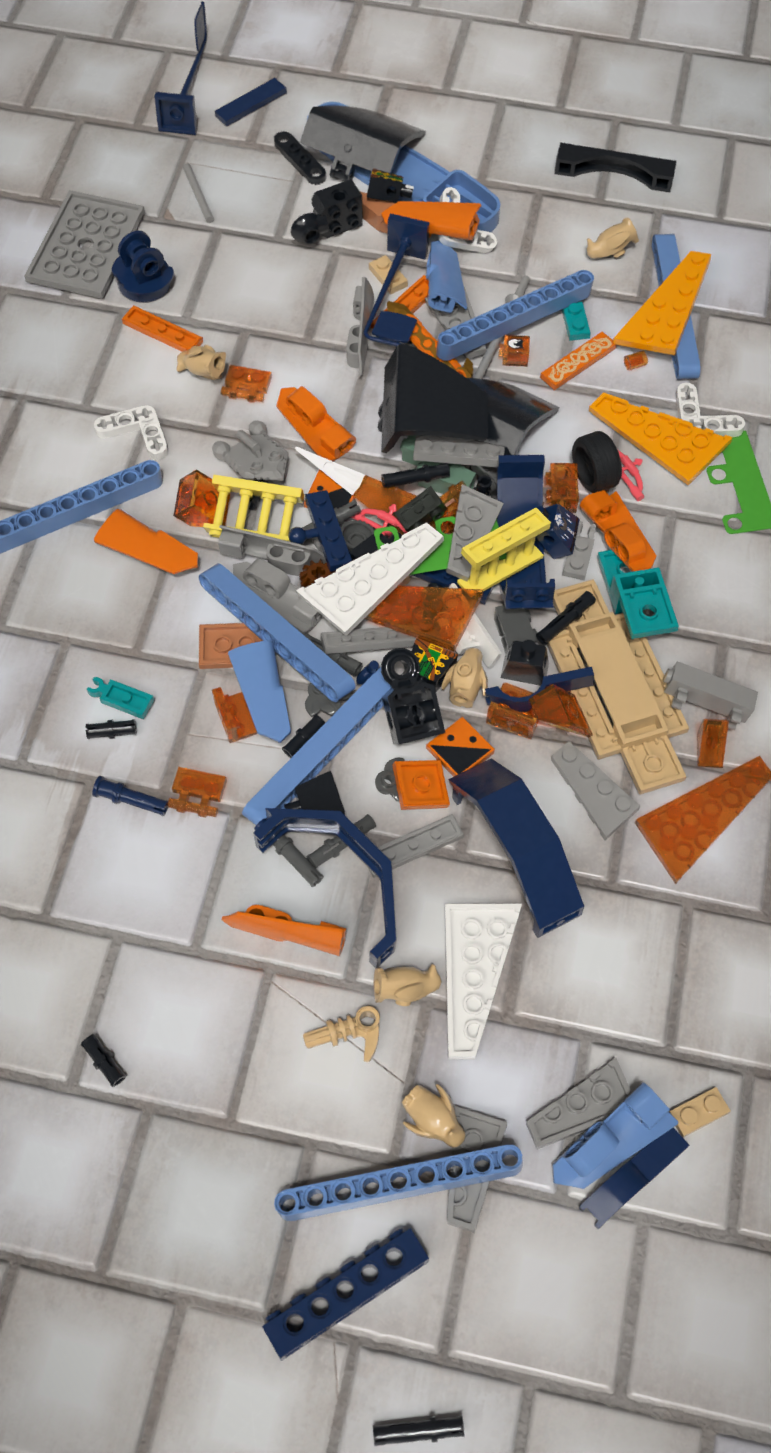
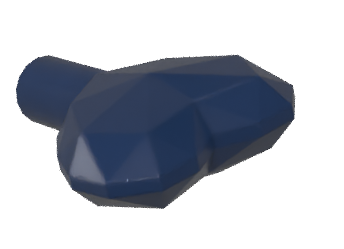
[356,660,380,685]

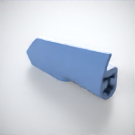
[426,240,467,313]
[228,641,291,743]
[552,1082,678,1189]

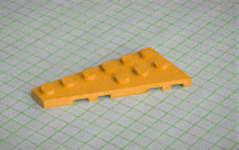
[613,251,711,355]
[589,392,733,485]

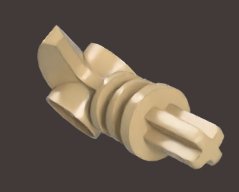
[303,1006,380,1062]

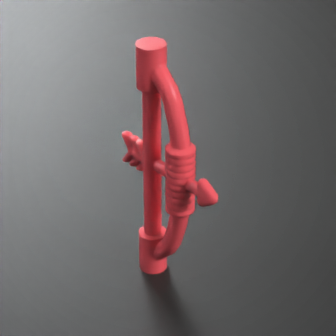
[617,449,644,501]
[350,504,407,536]

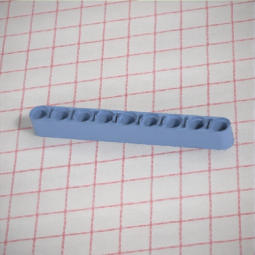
[652,234,700,379]
[436,270,594,361]
[0,460,163,554]
[198,563,356,702]
[242,667,391,825]
[274,1145,523,1221]

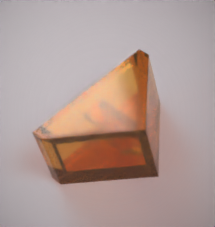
[697,719,729,768]

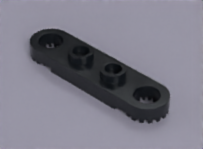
[274,131,326,185]

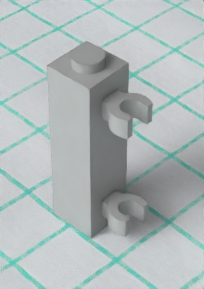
[663,661,758,731]

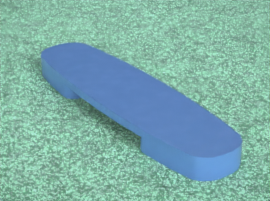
[307,102,500,233]

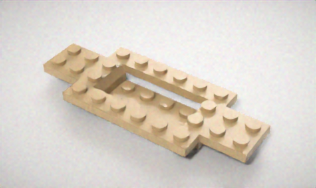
[547,579,689,795]

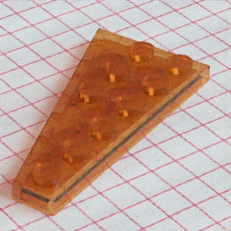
[364,586,484,651]
[635,756,771,884]

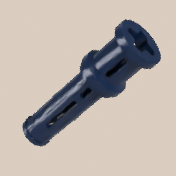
[92,775,169,816]

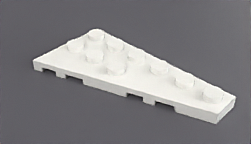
[296,523,444,636]
[445,904,522,1059]

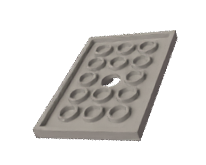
[24,190,145,299]

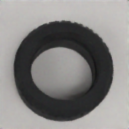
[572,431,622,493]

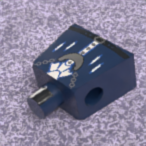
[536,504,580,559]

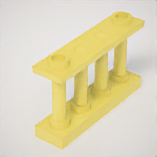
[203,474,305,542]
[457,508,551,598]

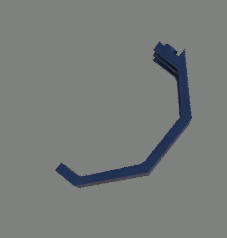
[497,455,555,609]
[448,758,585,938]
[253,808,396,968]

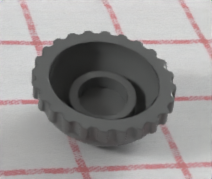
[340,520,375,551]

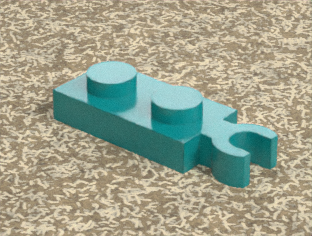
[561,302,591,341]
[87,677,154,720]

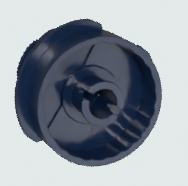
[112,230,174,302]

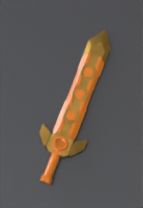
[387,301,473,378]

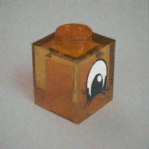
[499,335,530,367]

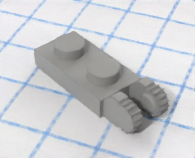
[562,521,596,581]

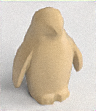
[586,217,639,258]
[176,345,226,380]
[442,648,488,708]
[373,964,442,1006]
[402,1084,466,1148]

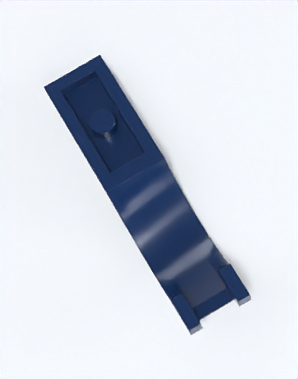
[485,666,594,712]
[579,1127,690,1229]

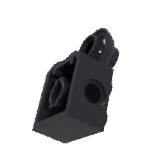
[290,179,363,244]
[381,648,445,745]

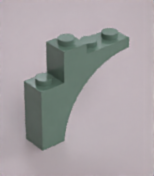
[400,435,476,500]

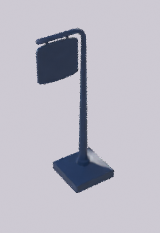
[154,1,207,135]
[364,213,430,347]

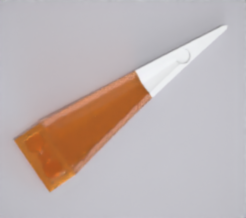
[295,447,455,535]

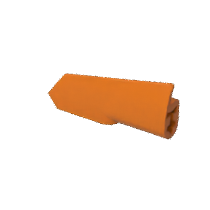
[381,201,482,240]
[276,386,356,461]
[580,490,657,572]
[94,509,198,574]
[221,905,347,957]

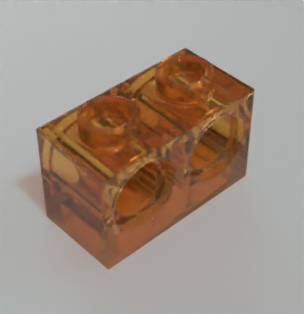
[545,463,579,513]

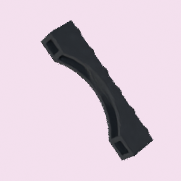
[554,142,677,193]

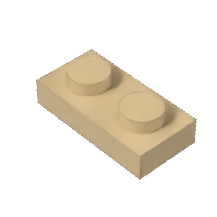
[369,255,408,294]
[669,1087,731,1138]

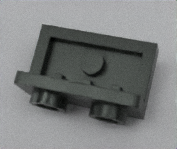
[394,486,447,532]

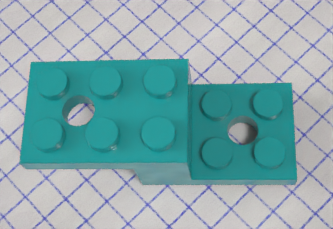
[597,550,679,639]

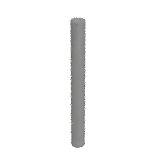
[183,163,214,223]

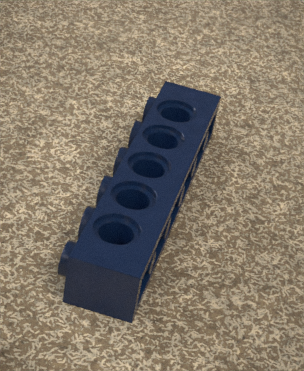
[262,1228,429,1361]

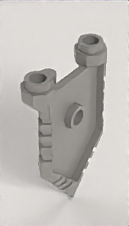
[212,420,289,481]

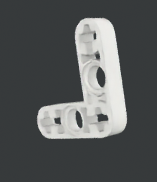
[438,187,497,253]
[676,383,745,437]
[94,405,168,461]

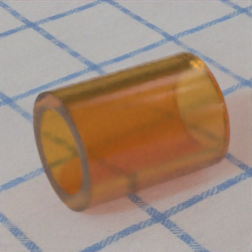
[624,350,648,370]

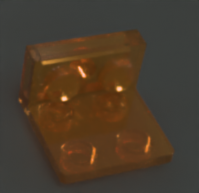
[486,683,548,740]
[212,687,257,743]

